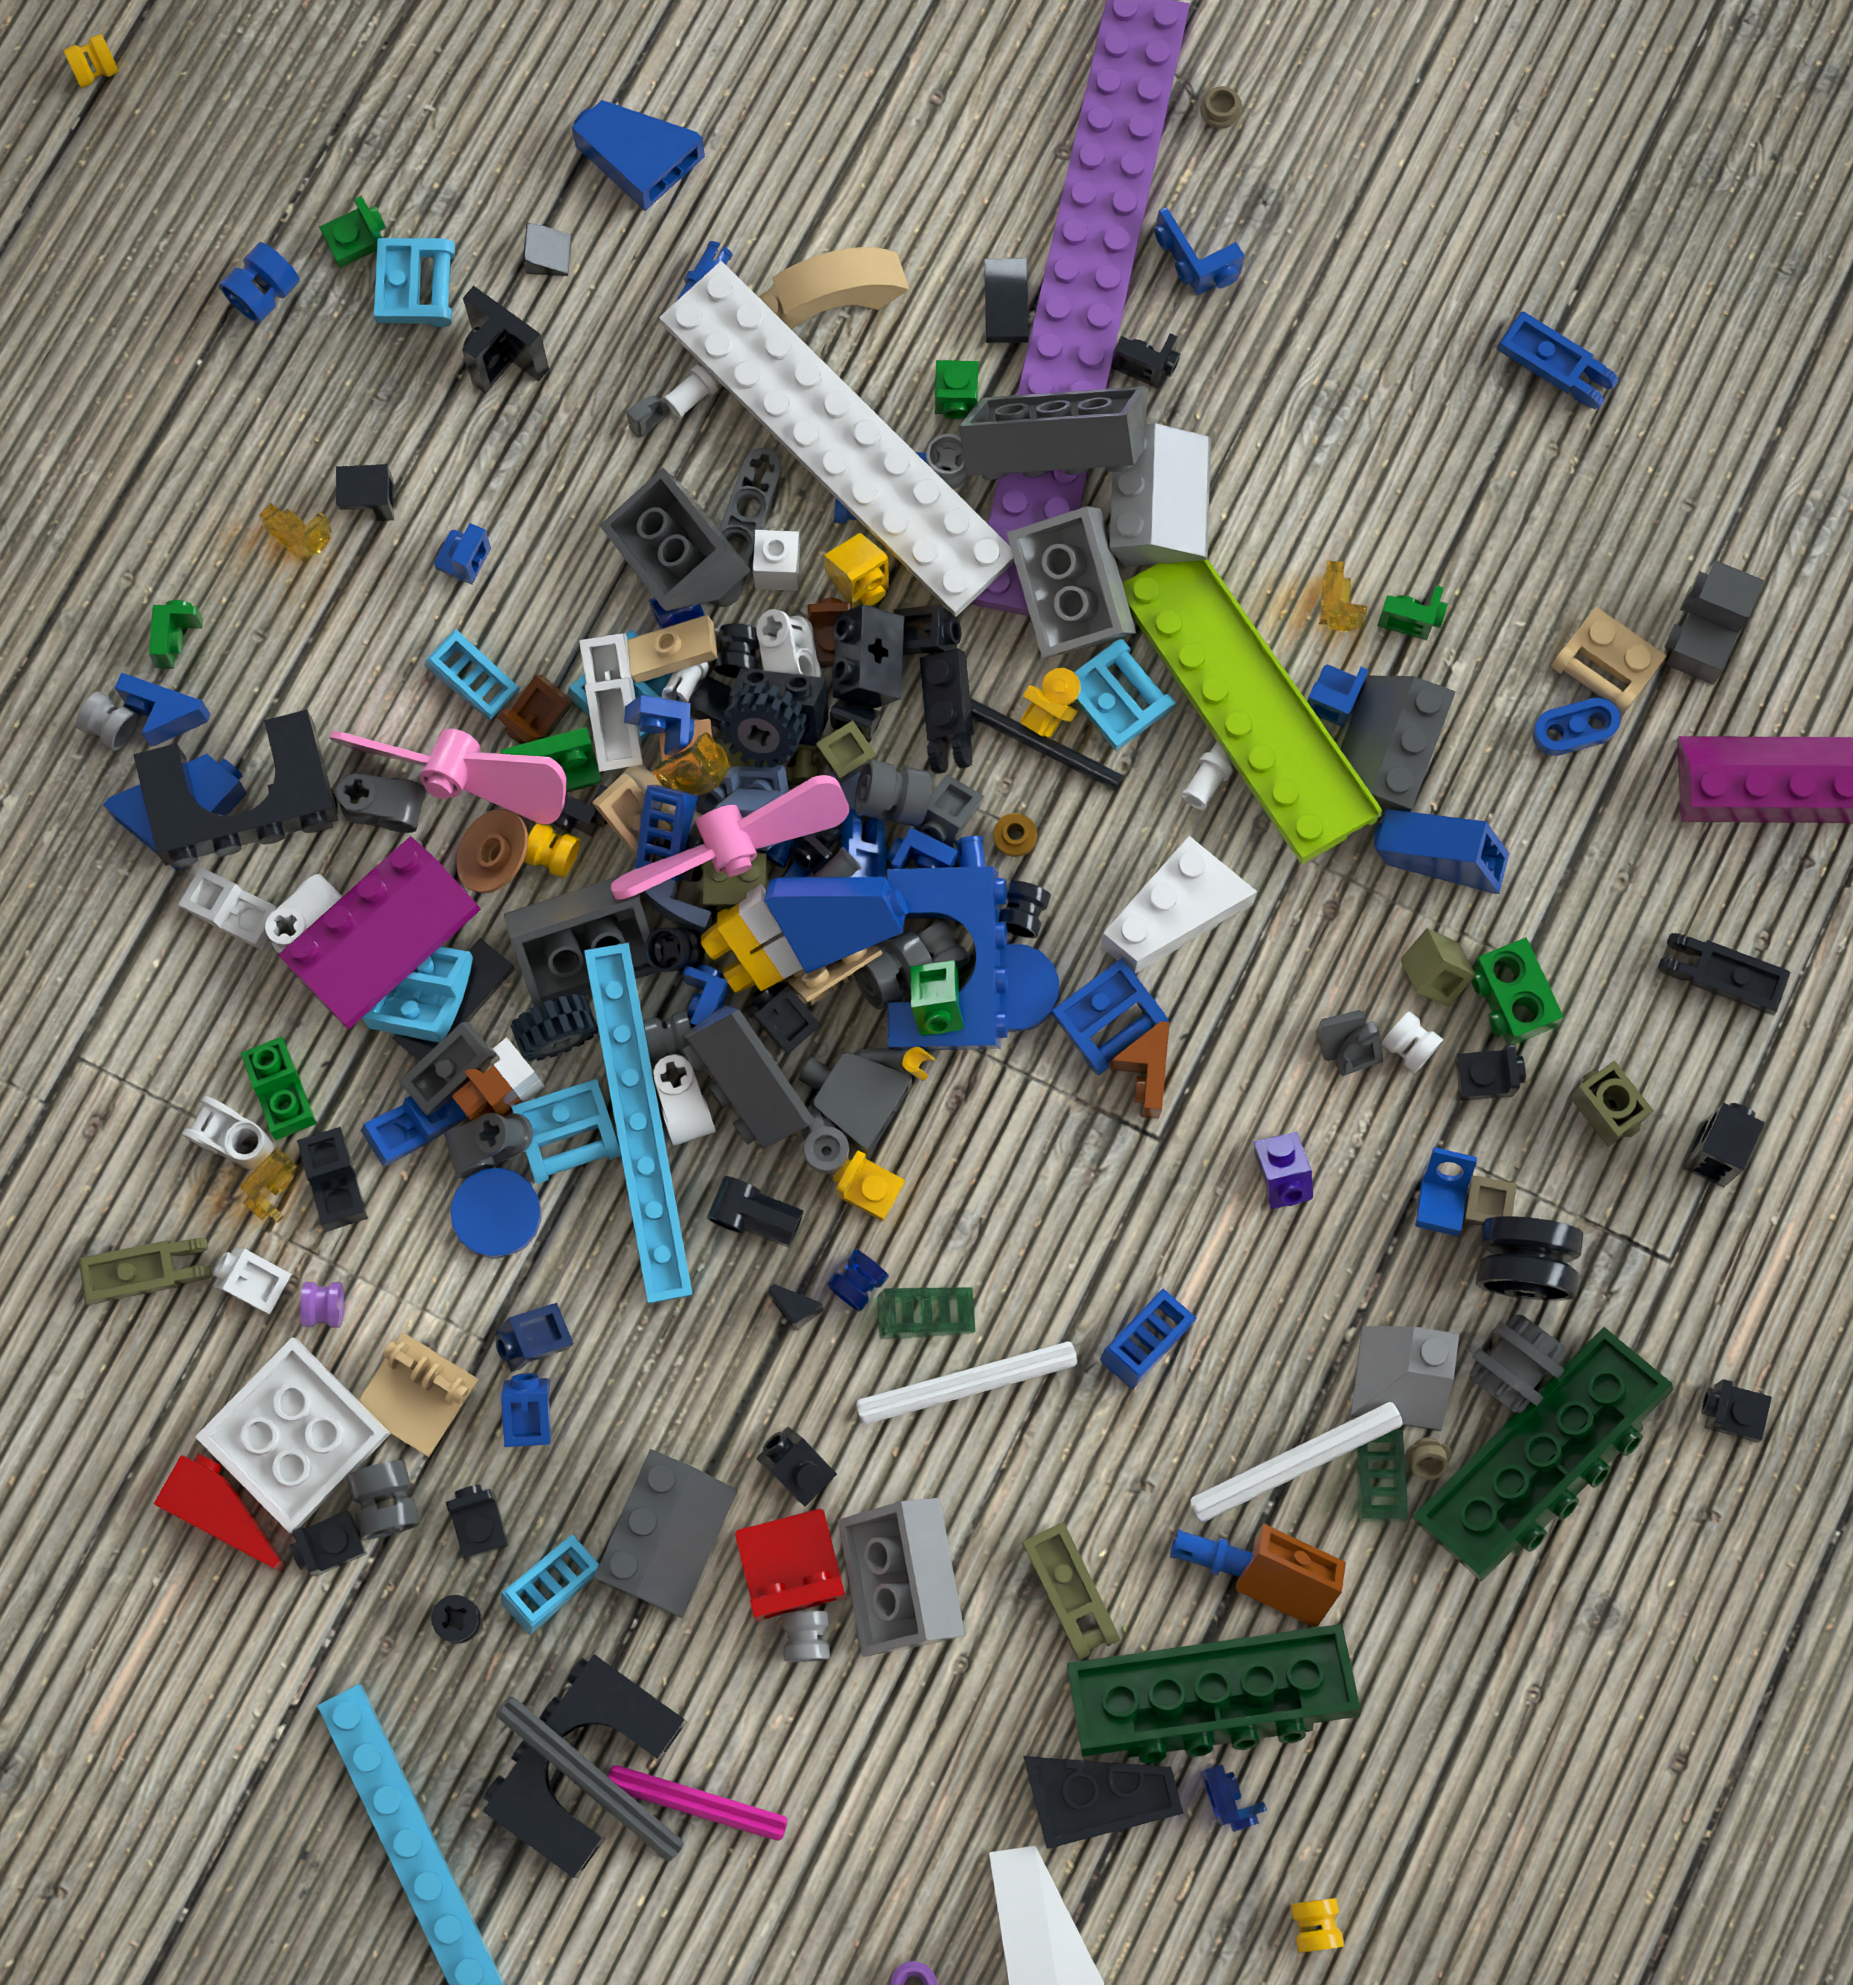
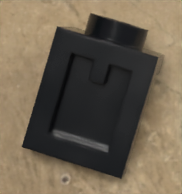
[1112,333,1181,389]
[893,605,962,656]
[789,824,842,874]
[744,982,821,1054]
[1455,1044,1526,1101]
[1701,1379,1772,1443]
[445,1484,509,1559]
[290,1510,367,1577]

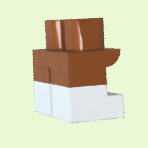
[452,1037,545,1121]

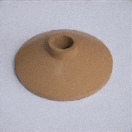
[456,809,528,894]

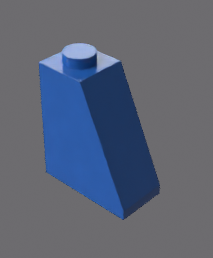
[572,100,705,211]
[103,754,247,871]
[1374,809,1510,894]
[765,877,908,974]

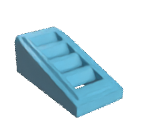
[424,629,520,720]
[500,1534,599,1635]

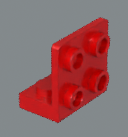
[735,1509,846,1622]

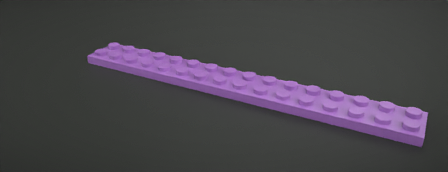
[971,0,1190,617]

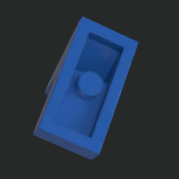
[115,672,211,746]

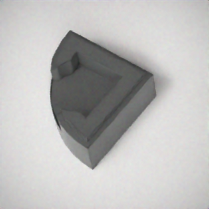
[626,396,671,438]
[1336,1021,1383,1076]

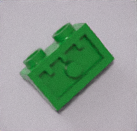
[501,727,601,793]

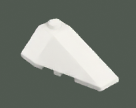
[989,1846,1104,1985]

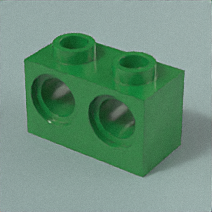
[1471,937,1564,1045]

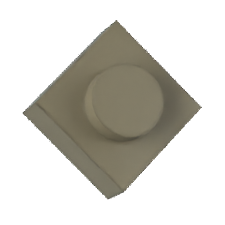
[1463,1175,1517,1226]

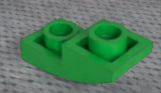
[241,1036,317,1141]

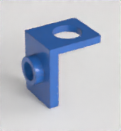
[1415,1147,1477,1236]

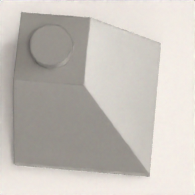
[1350,1326,1459,1431]

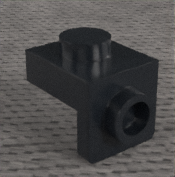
[553,784,608,837]
[757,1427,837,1507]

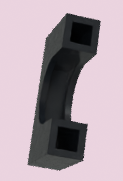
[133,709,339,867]
[483,1654,688,1878]

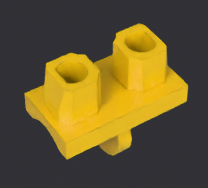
[1019,668,1081,738]

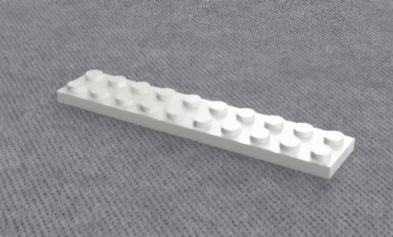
[659,261,1015,617]

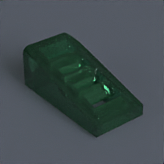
[877,1287,976,1339]
[1357,1429,1408,1522]

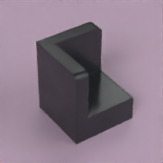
[336,464,394,521]

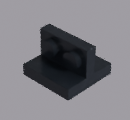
[462,285,549,394]

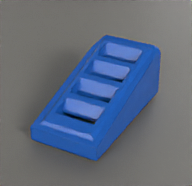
[635,785,698,882]
[1100,1288,1197,1389]

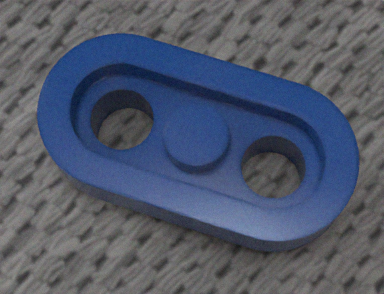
[1532,698,1620,756]

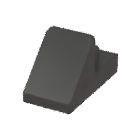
[399,1022,496,1115]

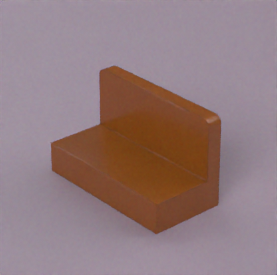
[1236,1523,1346,1627]

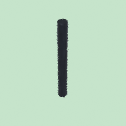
[970,698,1124,791]

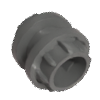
[1470,1314,1567,1413]

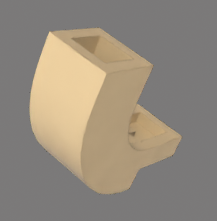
[758,247,910,330]

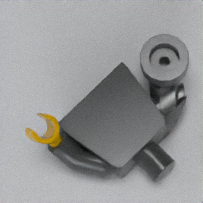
[798,1047,935,1174]

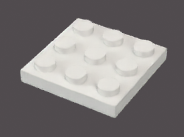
[195,1337,391,1534]

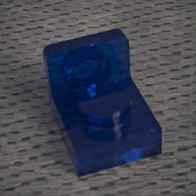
[1200,1764,1267,1832]

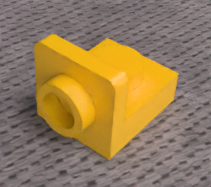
[833,1150,906,1222]

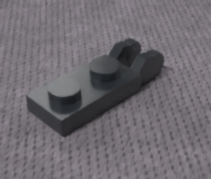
[920,648,974,774]
[1658,933,1791,1016]

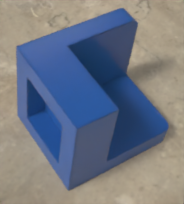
[1307,664,1369,728]

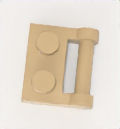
[1551,606,1667,717]

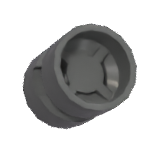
[855,759,932,827]
[853,931,933,1010]
[347,1460,420,1540]

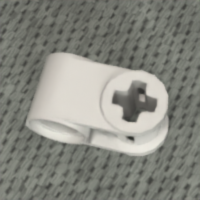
[756,609,821,677]
[265,874,343,954]
[653,1055,716,1146]
[182,1096,274,1170]

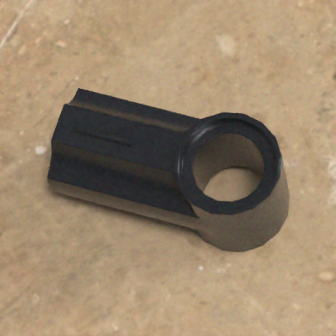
[707,1176,804,1248]

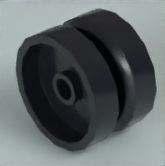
[1476,1216,1583,1301]

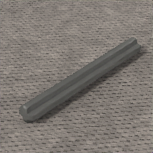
[496,1696,684,1861]

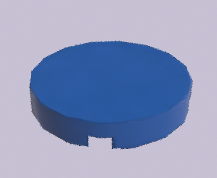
[1000,944,1059,1032]
[450,1168,542,1259]

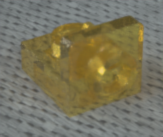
[259,503,332,563]
[1319,560,1367,632]
[653,732,731,797]
[239,1147,297,1223]

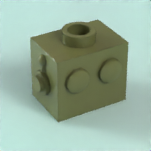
[698,853,771,916]
[1570,1060,1654,1147]

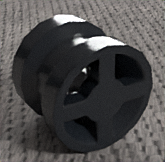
[431,1595,482,1644]

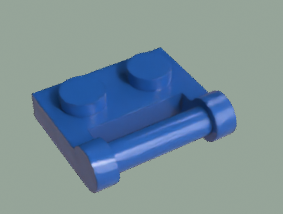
[1050,958,1169,1076]

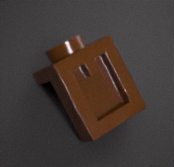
[808,598,851,667]

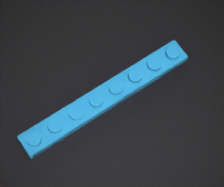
[584,943,693,1304]
[317,1684,505,1985]

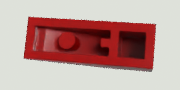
[153,1453,286,1572]

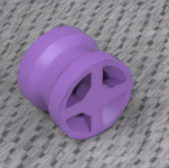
[300,1282,344,1328]

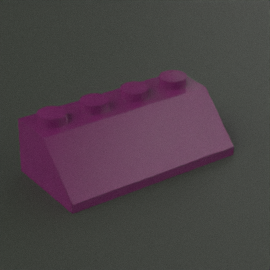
[1677,736,1853,823]
[278,836,481,1030]

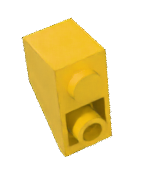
[824,533,889,609]

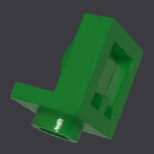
[319,195,386,268]
[935,360,979,419]
[1377,585,1448,641]
[149,600,203,669]
[910,960,964,1036]

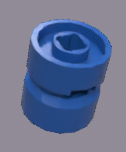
[219,242,300,324]

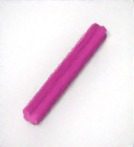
[608,1765,788,1841]

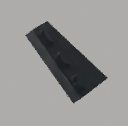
[1023,1756,1184,1849]

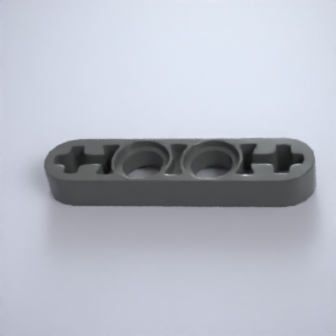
[710,448,782,607]

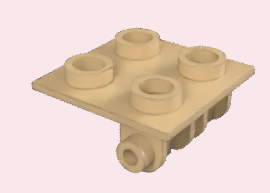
[783,945,883,1006]
[358,1332,479,1457]

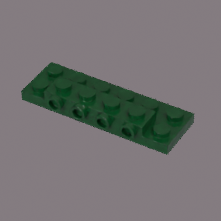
[1413,1327,1673,1582]
[1067,1624,1361,1763]

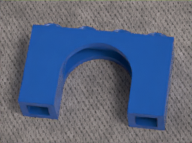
[887,866,1008,1051]

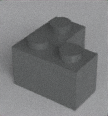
[1664,560,1764,685]

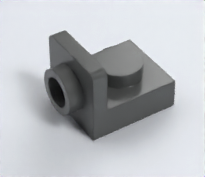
[914,774,984,848]

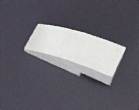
[579,633,643,772]

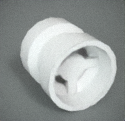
[1381,1011,1443,1074]

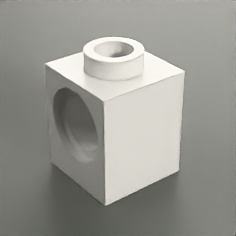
[753,530,801,591]

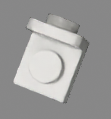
[213,1247,292,1314]

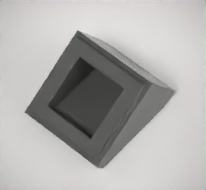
[1316,1010,1366,1061]

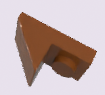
[1110,1021,1170,1119]

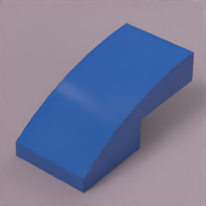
[360,1096,466,1167]

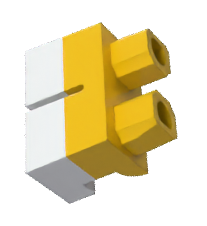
[701,884,803,993]

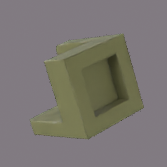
[816,721,877,784]
[1401,928,1476,1007]

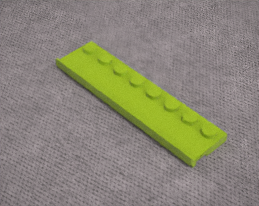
[1122,559,1382,865]

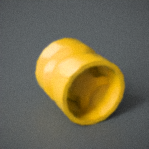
[63,33,120,89]
[523,823,581,879]
[1290,1898,1344,1953]

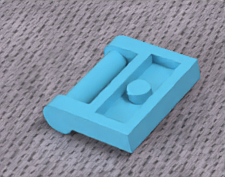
[374,238,455,327]
[1074,639,1177,751]
[511,1079,621,1184]

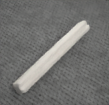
[856,1342,1077,1424]
[1190,1402,1403,1522]

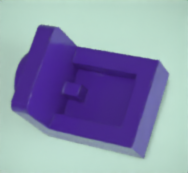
[1254,1131,1313,1209]

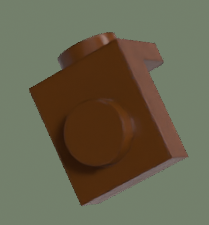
[497,674,574,744]

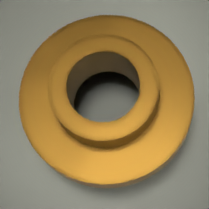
[993,813,1037,857]

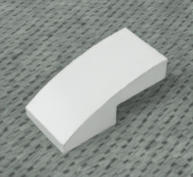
[178,867,279,950]

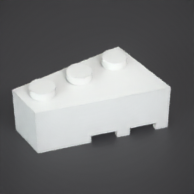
[1101,836,1257,974]

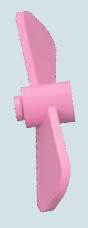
[329,729,566,825]
[611,775,849,900]

